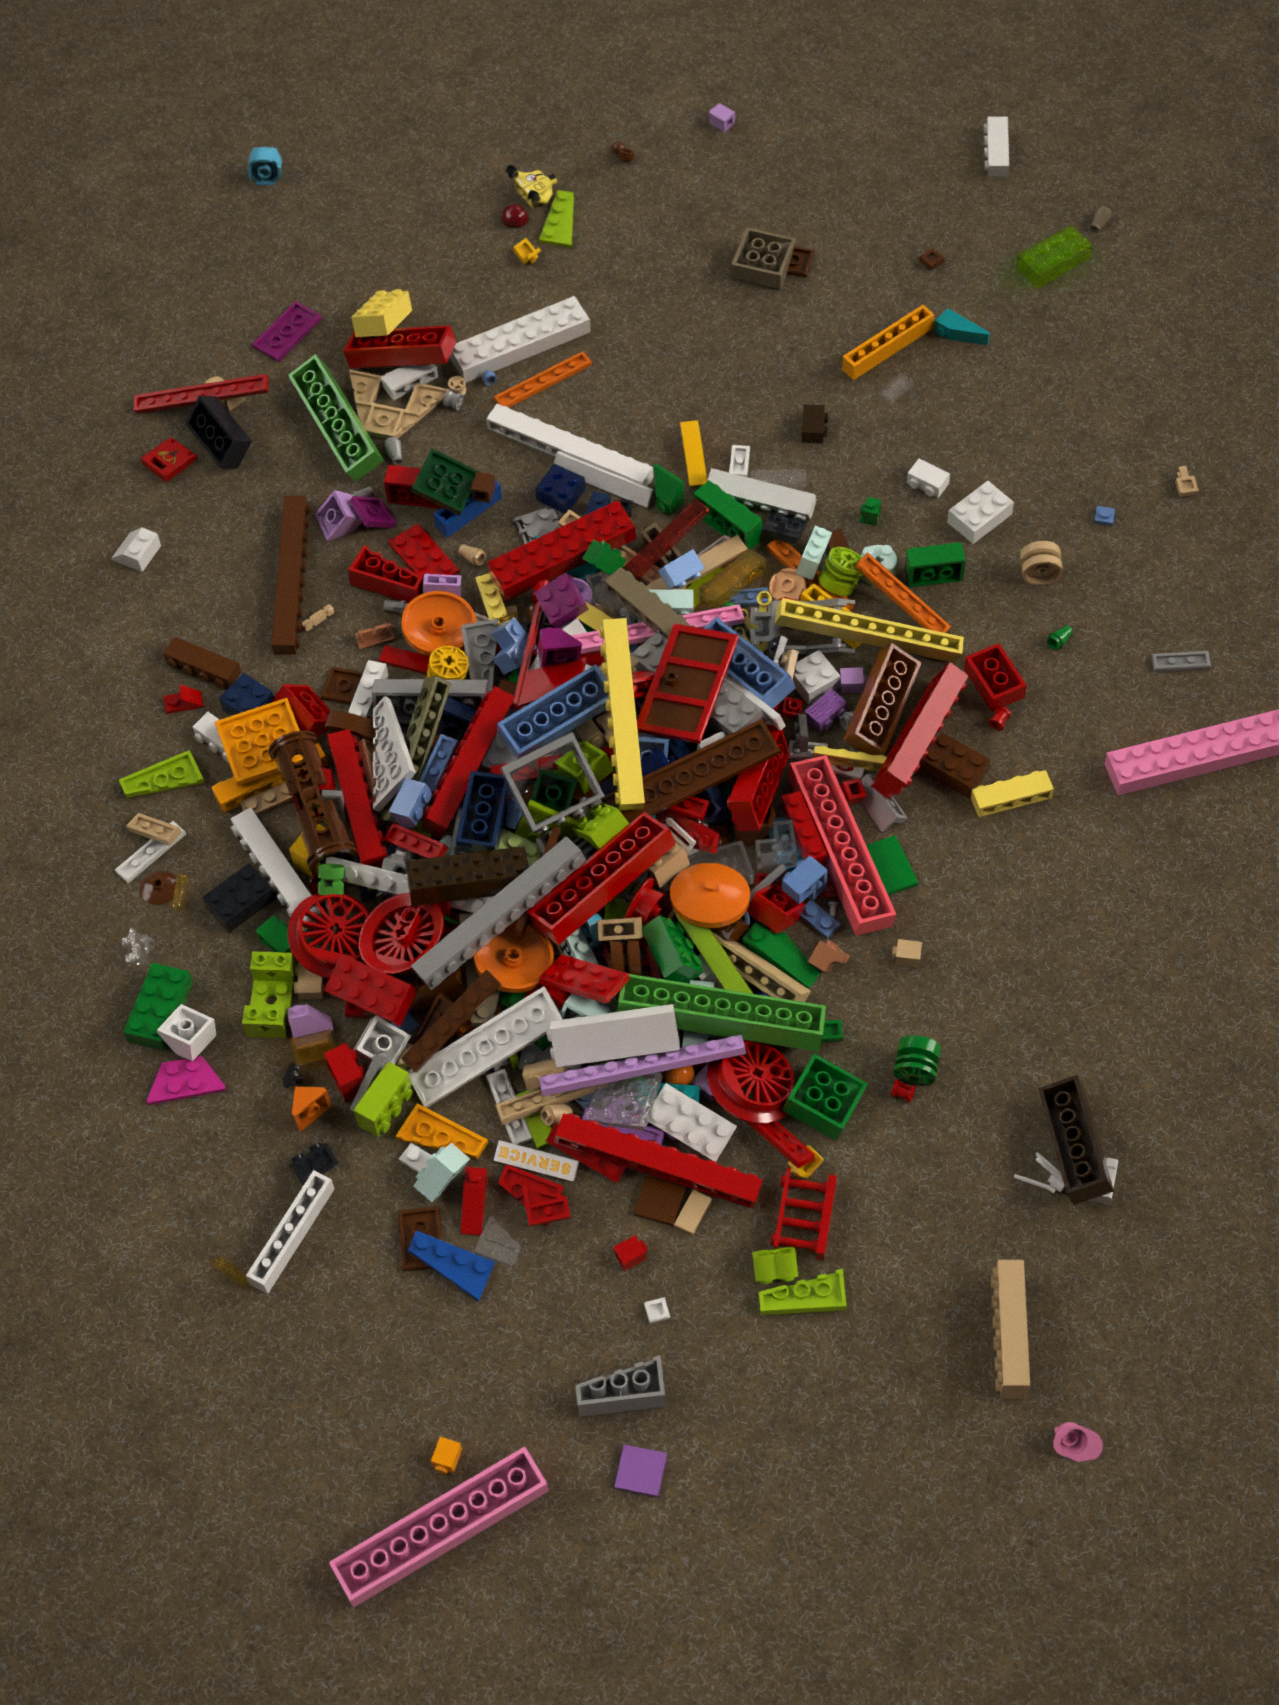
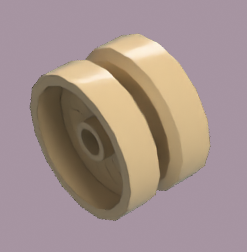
[1020,541,1063,585]

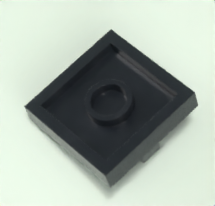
[761,512,807,544]

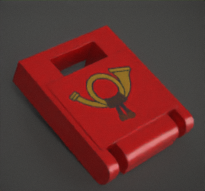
[141,437,197,482]

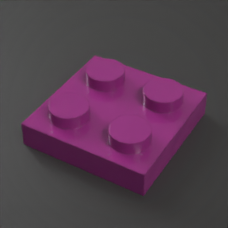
[349,496,397,528]

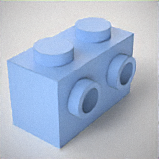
[658,549,705,590]

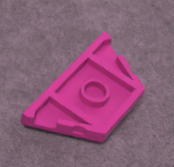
[147,1056,226,1105]

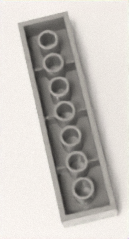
[632,632,765,736]

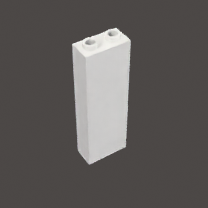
[547,1004,680,1067]

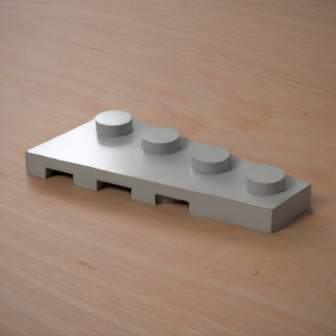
[461,618,498,691]

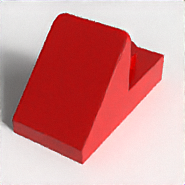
[163,685,204,714]

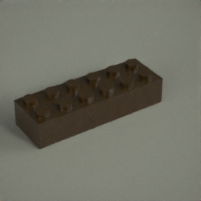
[405,846,529,907]
[1038,1075,1114,1205]

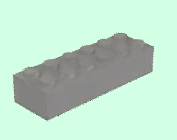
[371,679,489,723]

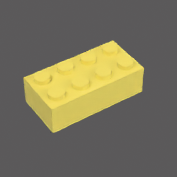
[351,289,412,337]

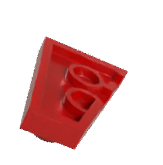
[498,1164,564,1226]

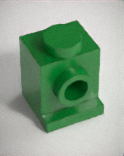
[859,497,882,526]

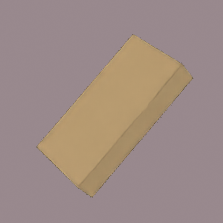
[674,1189,712,1235]

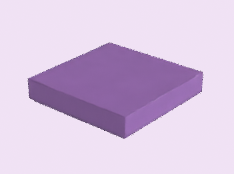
[615,1445,667,1498]

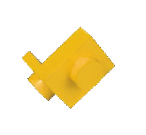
[512,238,541,264]
[788,1145,825,1178]

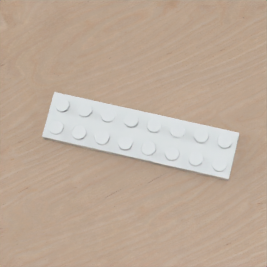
[407,987,564,1108]

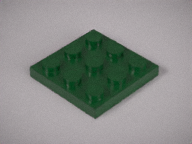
[410,448,479,516]

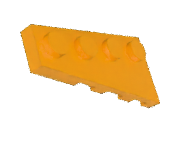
[395,1103,488,1160]

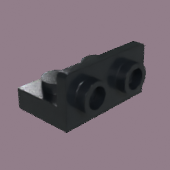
[289,1142,339,1186]

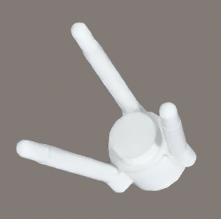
[1014,1153,1065,1194]

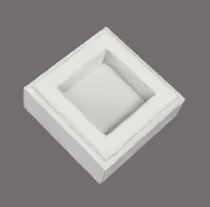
[644,1297,670,1324]

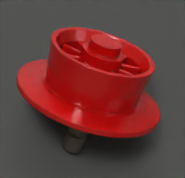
[618,878,666,927]

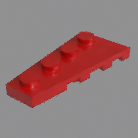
[656,810,719,853]

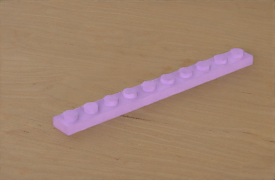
[539,1035,746,1096]

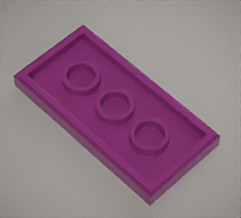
[252,301,323,362]

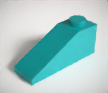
[934,308,990,345]

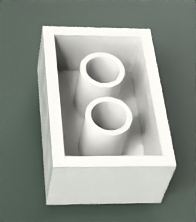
[947,481,1014,544]

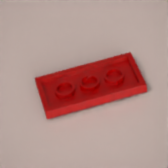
[388,523,459,581]
[539,954,630,1004]

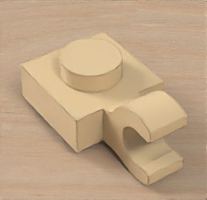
[1175,466,1199,497]

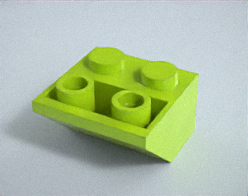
[572,803,629,850]

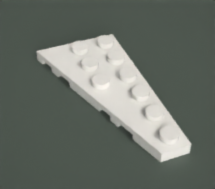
[373,696,416,812]

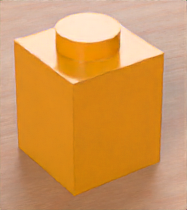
[431,1437,462,1475]

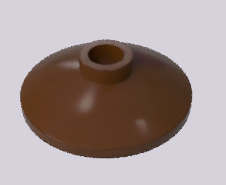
[140,871,179,905]

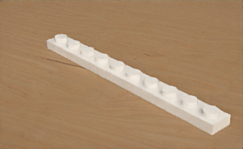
[326,856,494,913]

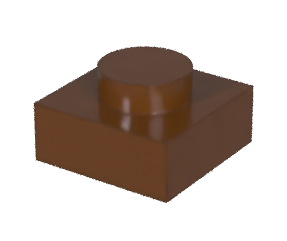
[920,248,944,271]

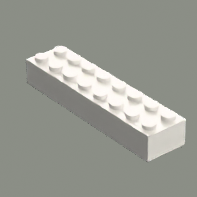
[450,296,591,382]

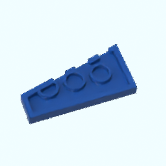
[408,1230,495,1302]

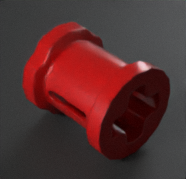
[988,706,1012,731]
[891,1079,916,1103]

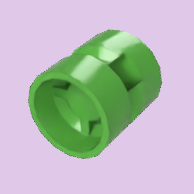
[318,863,344,896]

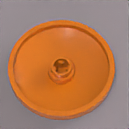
[401,591,476,656]
[670,863,750,928]
[472,920,554,993]

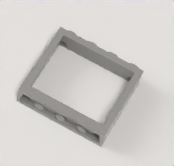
[500,732,604,834]

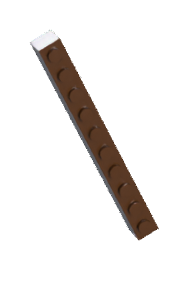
[272,496,311,655]

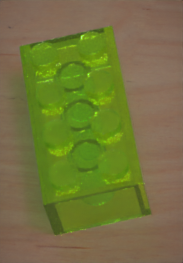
[1016,224,1093,289]

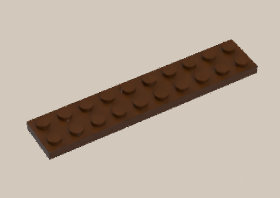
[588,719,781,824]

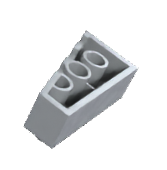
[576,1355,666,1417]

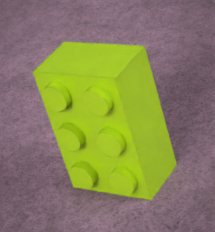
[353,1061,413,1138]

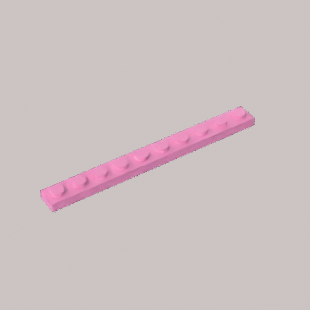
[571,604,745,654]

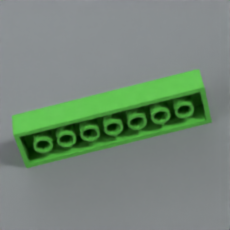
[288,354,384,482]

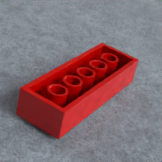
[344,325,456,369]
[727,725,790,831]

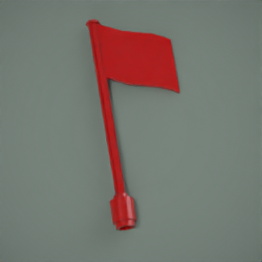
[510,580,587,712]

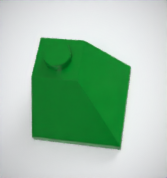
[653,463,684,516]

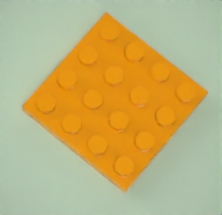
[215,698,303,786]

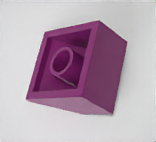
[537,627,582,668]

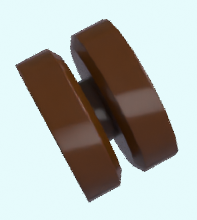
[608,938,641,976]

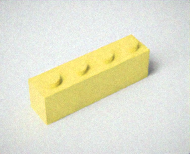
[971,770,1054,817]

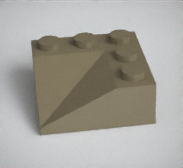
[731,227,796,290]

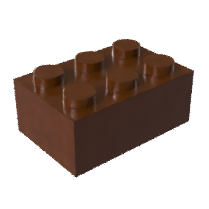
[919,732,990,798]

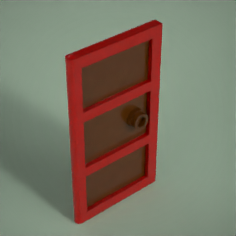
[637,623,739,744]

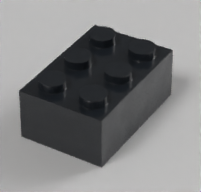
[202,863,276,933]

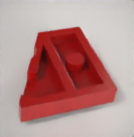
[522,1186,571,1227]

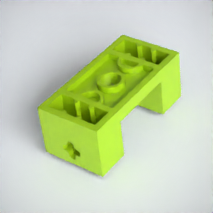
[242,951,296,1038]

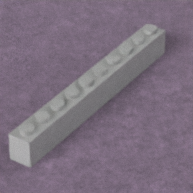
[411,836,586,990]

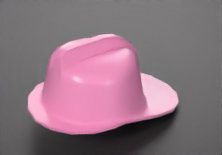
[1053,1422,1103,1462]

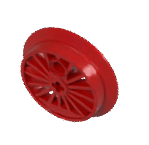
[287,893,370,978]
[359,893,444,974]
[707,1040,795,1124]

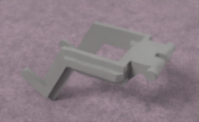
[750,598,855,654]

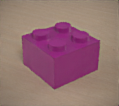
[534,573,589,628]

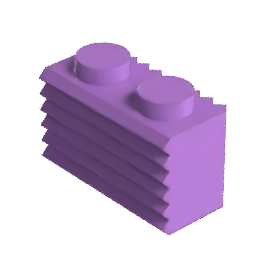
[804,689,847,733]

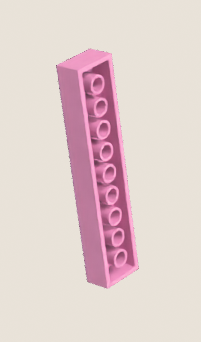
[1104,709,1279,795]
[329,1446,549,1608]

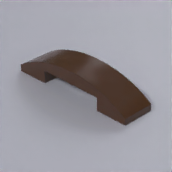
[324,710,376,742]

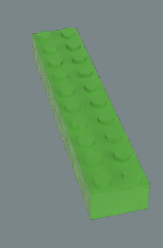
[617,974,826,1052]

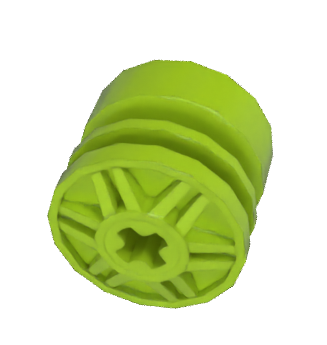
[818,547,862,596]

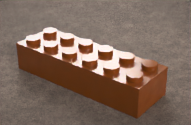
[843,643,921,755]

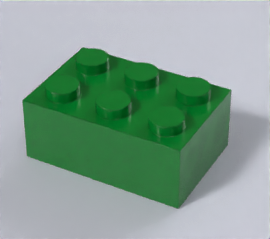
[905,542,966,588]
[642,915,704,983]

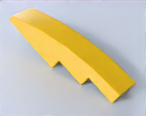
[680,420,707,487]

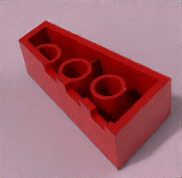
[348,545,423,603]

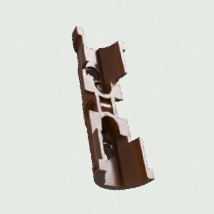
[268,730,358,870]

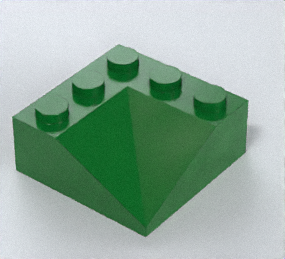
[782,1053,868,1141]

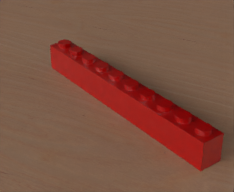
[554,1113,763,1208]

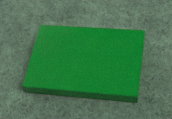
[866,835,919,896]

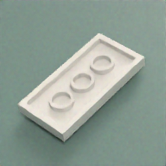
[644,1083,737,1161]

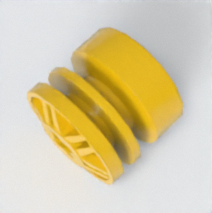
[426,646,469,680]

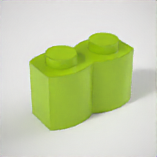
[752,1247,798,1284]

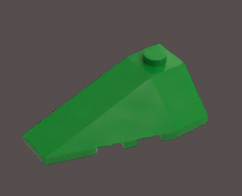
[743,921,820,989]

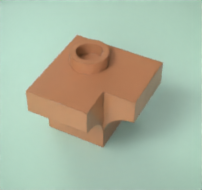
[808,939,850,972]

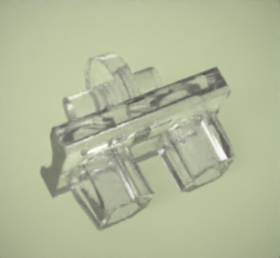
[122,928,155,966]

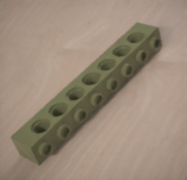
[378,676,452,826]

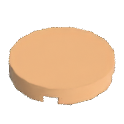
[769,568,806,601]

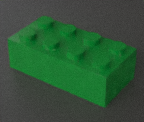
[694,480,762,554]
[123,963,193,1051]

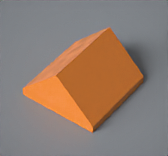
[292,1087,332,1132]

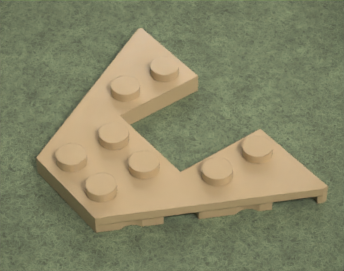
[349,370,450,439]

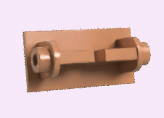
[355,622,395,649]

